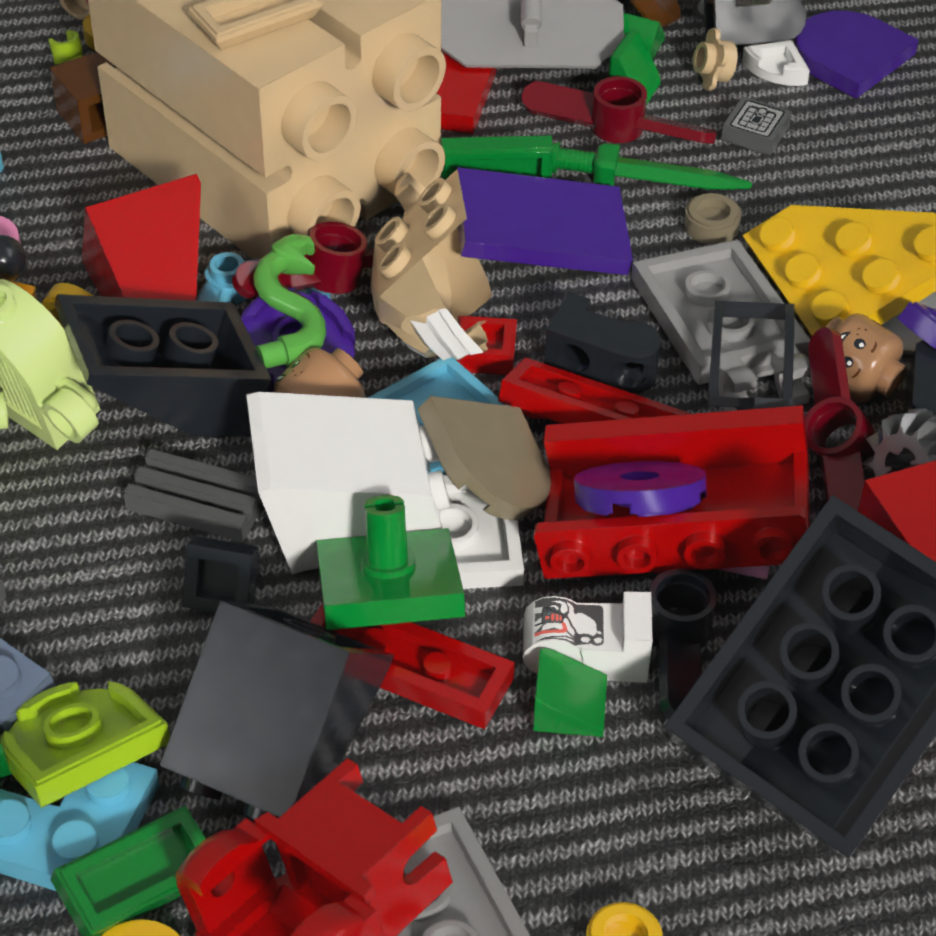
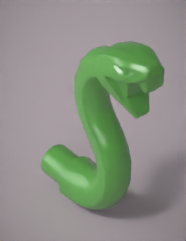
[253,234,326,369]

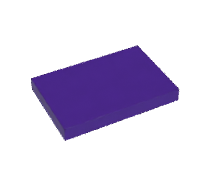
[457,167,633,275]

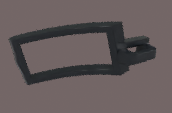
[708,300,795,410]

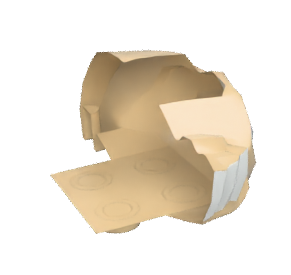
[370,170,492,361]

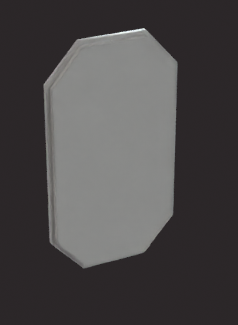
[441,0,624,69]

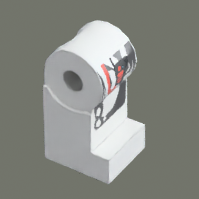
[523,591,653,683]

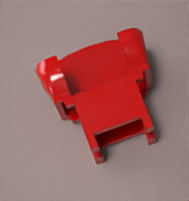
[176,758,453,936]

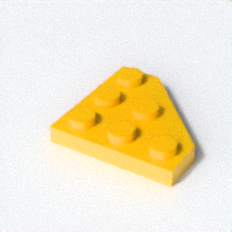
[742,205,936,337]

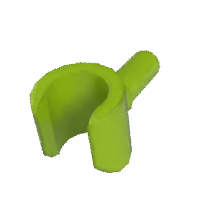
[48,30,84,66]

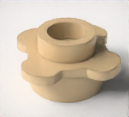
[693,28,738,91]

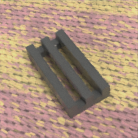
[123,449,264,542]

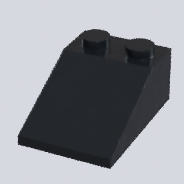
[54,294,271,438]

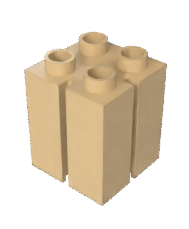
[88,0,446,260]

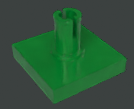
[316,495,465,630]

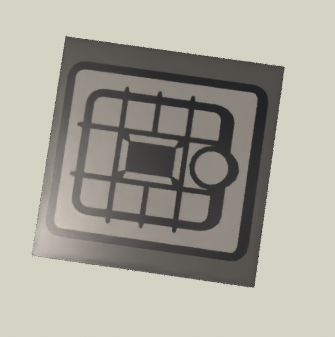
[721,96,792,156]

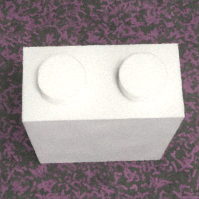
[247,392,451,574]

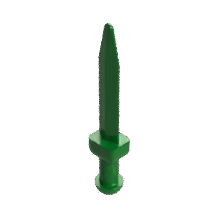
[552,142,752,190]

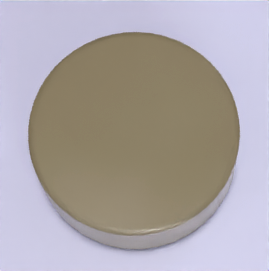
[684,193,741,245]

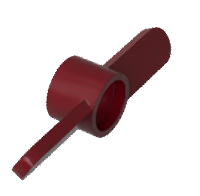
[522,76,717,144]
[232,222,374,299]
[804,327,876,511]

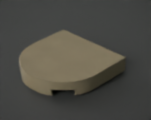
[417,396,551,520]

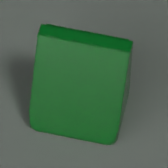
[608,29,661,105]
[533,648,607,737]

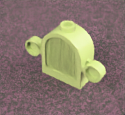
[0,279,101,450]

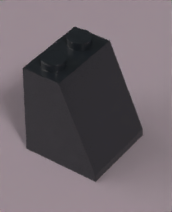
[160,600,394,819]

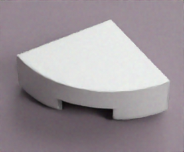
[742,40,810,86]

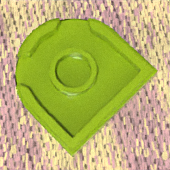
[0,681,170,808]

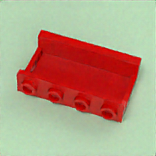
[534,405,810,579]

